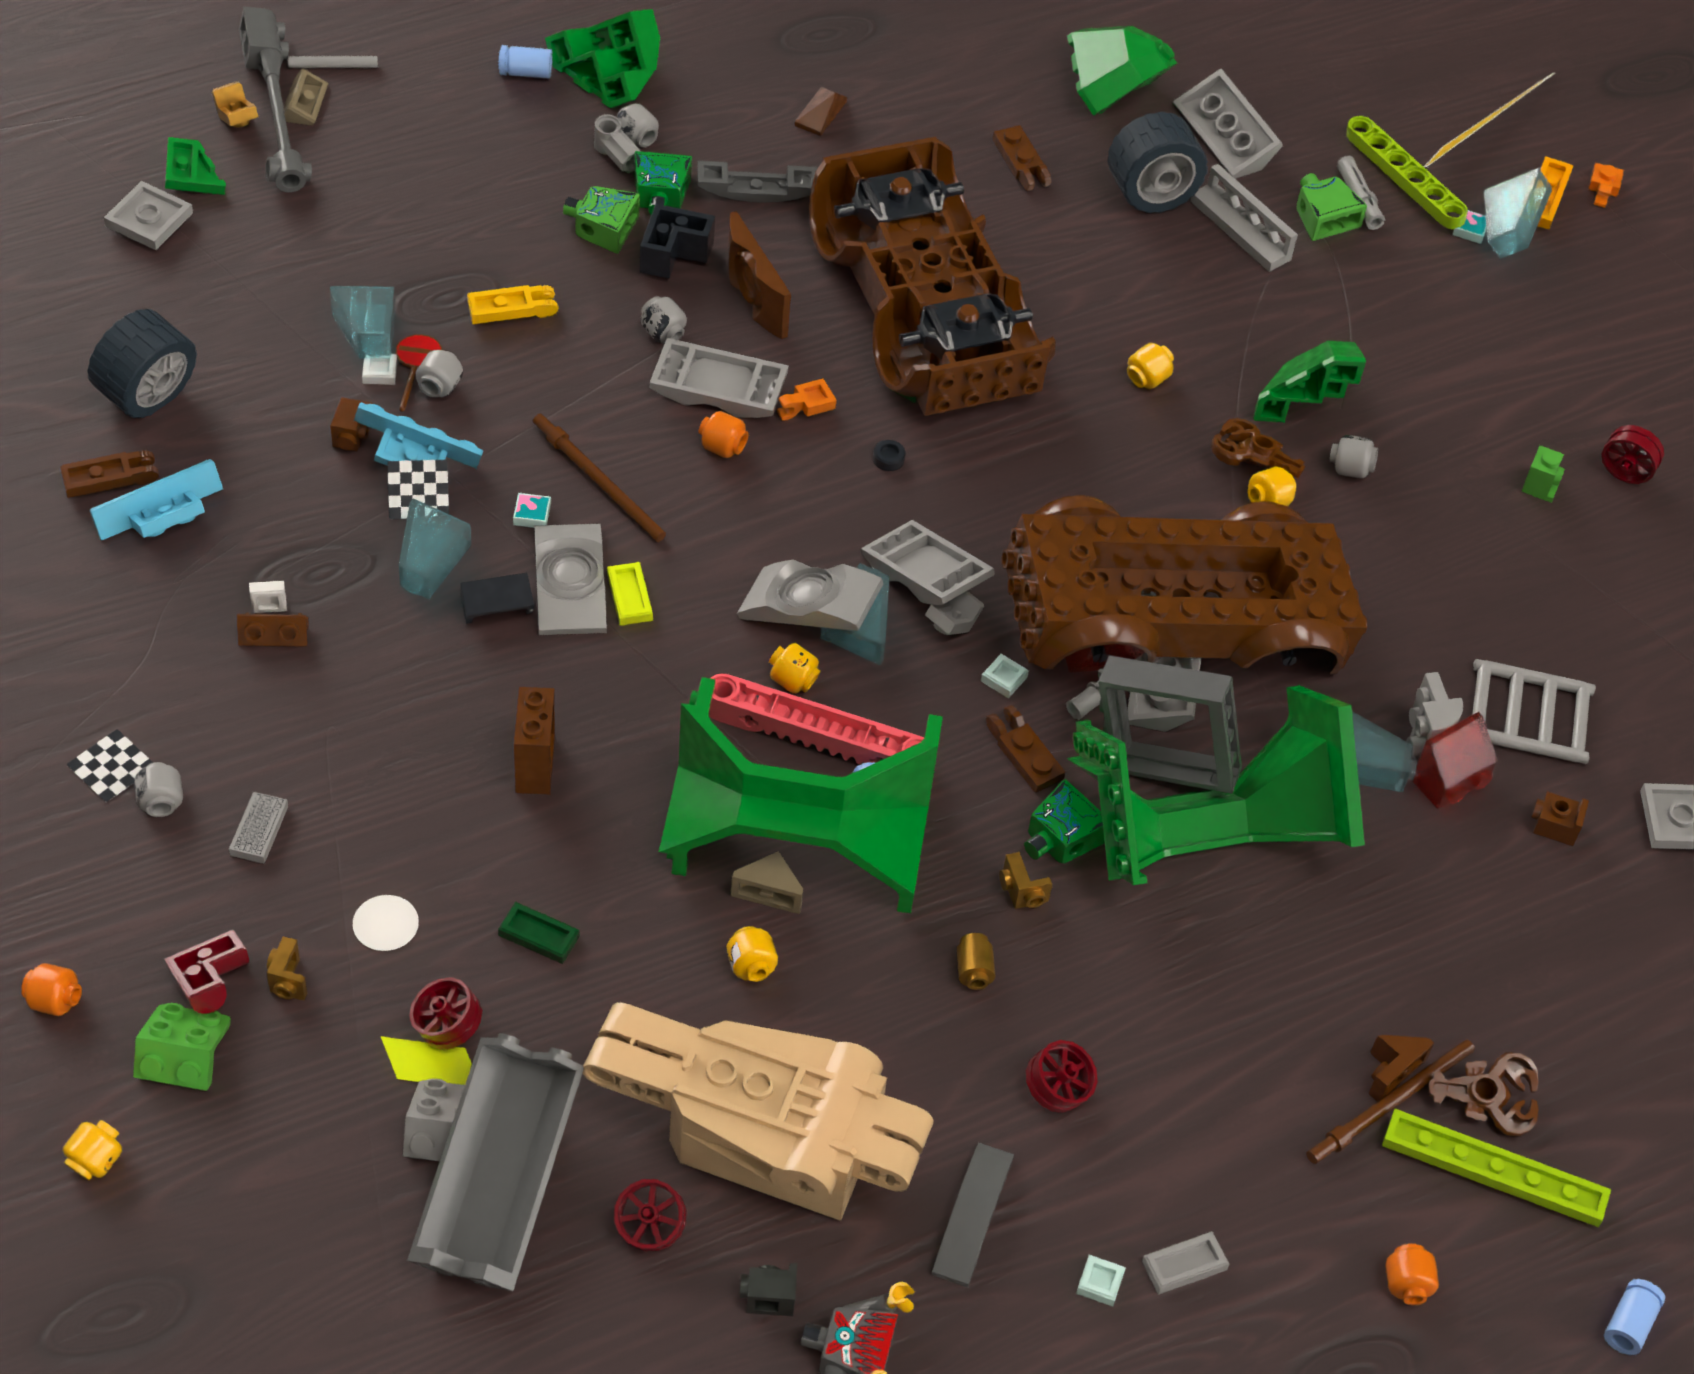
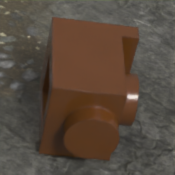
[330,397,373,452]
[1531,791,1589,846]

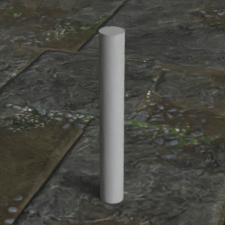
[288,56,378,68]

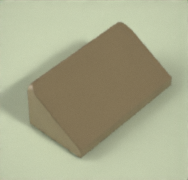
[283,68,329,126]

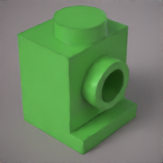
[1521,446,1565,503]

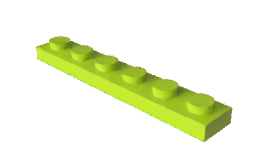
[1382,1109,1611,1227]

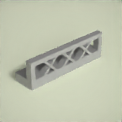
[1190,164,1298,272]

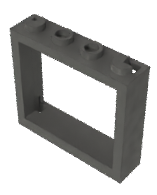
[1096,656,1242,794]

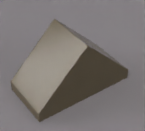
[731,851,804,914]

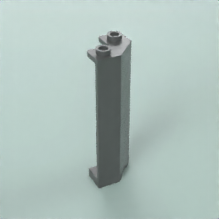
[407,1033,584,1291]

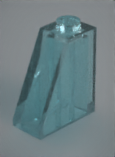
[1484,168,1552,259]
[330,286,395,359]
[399,498,471,599]
[821,563,889,665]
[1352,711,1417,792]

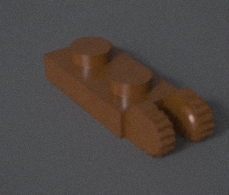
[993,125,1052,191]
[60,450,159,498]
[986,705,1066,793]

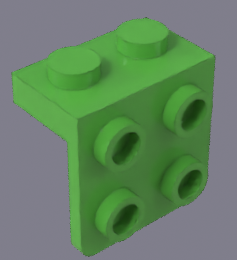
[133,1003,231,1091]

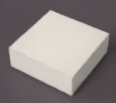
[362,353,397,385]
[249,581,287,613]

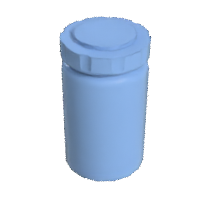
[498,45,552,79]
[1604,1279,1665,1355]

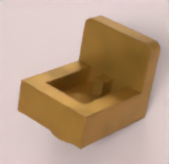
[212,82,258,127]
[999,852,1053,909]
[267,936,307,1000]

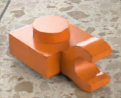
[1588,163,1624,208]
[777,379,837,420]

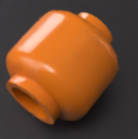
[699,411,749,458]
[21,963,82,1016]
[1386,1244,1439,1305]

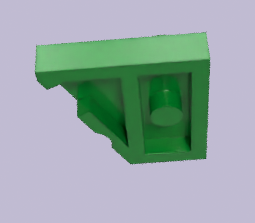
[165,137,226,195]

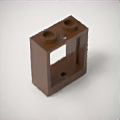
[514,687,555,795]

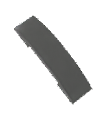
[697,161,817,203]
[932,1143,1014,1288]

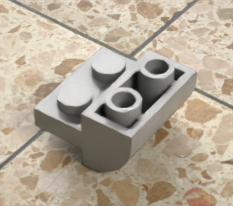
[1406,672,1463,770]

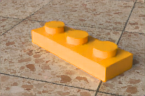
[1521,156,1574,230]

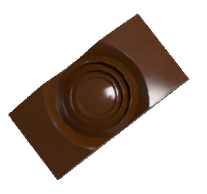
[727,211,791,339]

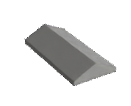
[1173,69,1283,179]
[1128,647,1201,732]

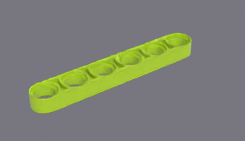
[1346,116,1468,229]

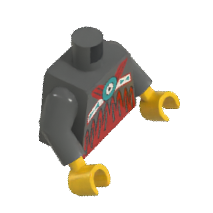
[801,1282,915,1374]

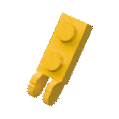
[467,285,559,324]

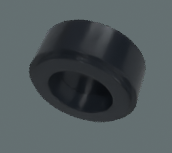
[873,440,906,471]

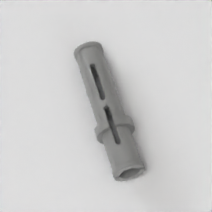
[1337,156,1385,230]

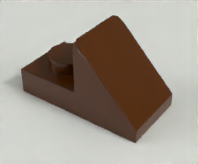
[1368,1035,1434,1102]

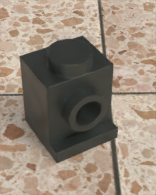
[740,1263,797,1316]

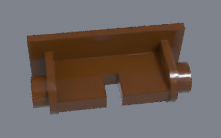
[237,612,309,646]

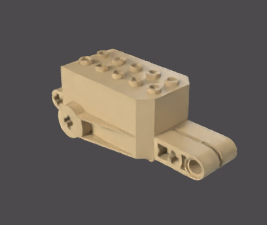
[583,1003,934,1221]

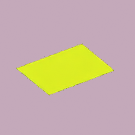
[381,1036,472,1085]

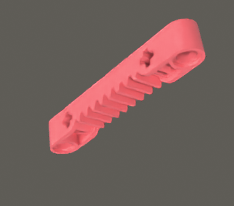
[709,673,924,764]

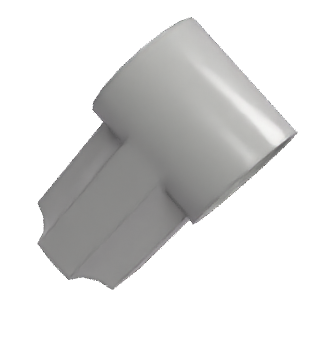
[594,114,640,174]

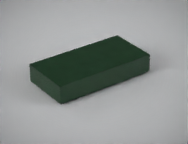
[498,902,580,964]

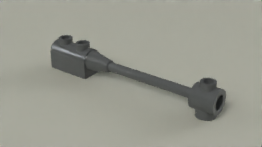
[239,6,312,192]

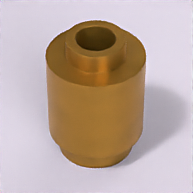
[957,933,995,990]

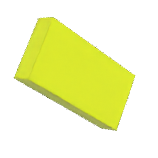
[607,562,653,625]

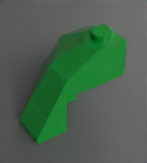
[545,9,660,108]
[1067,26,1177,116]
[1253,341,1366,423]

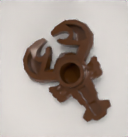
[1211,418,1305,479]
[1428,1052,1539,1137]

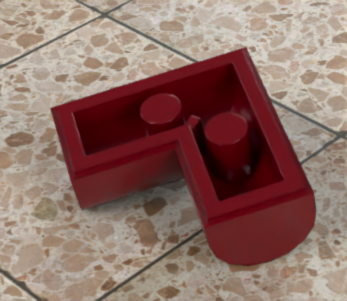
[164,930,249,1014]

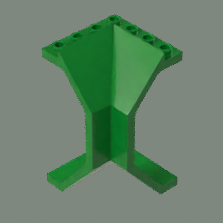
[659,677,943,914]
[1066,685,1365,885]

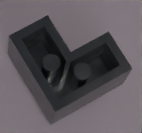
[640,204,715,278]

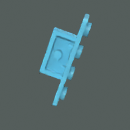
[354,403,483,469]
[90,459,223,540]

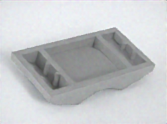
[649,338,789,418]
[861,520,995,605]
[534,524,607,635]
[737,559,884,631]

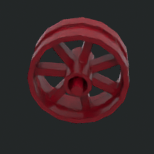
[1601,425,1665,484]
[409,977,483,1050]
[1026,1040,1098,1113]
[614,1179,687,1251]

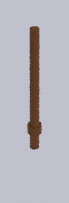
[533,413,666,542]
[1306,1039,1475,1164]

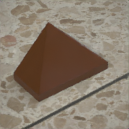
[795,87,847,136]

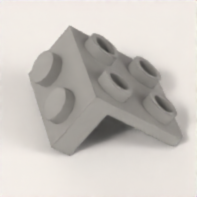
[403,1078,465,1161]

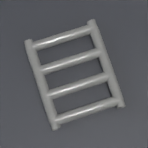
[1465,659,1596,764]

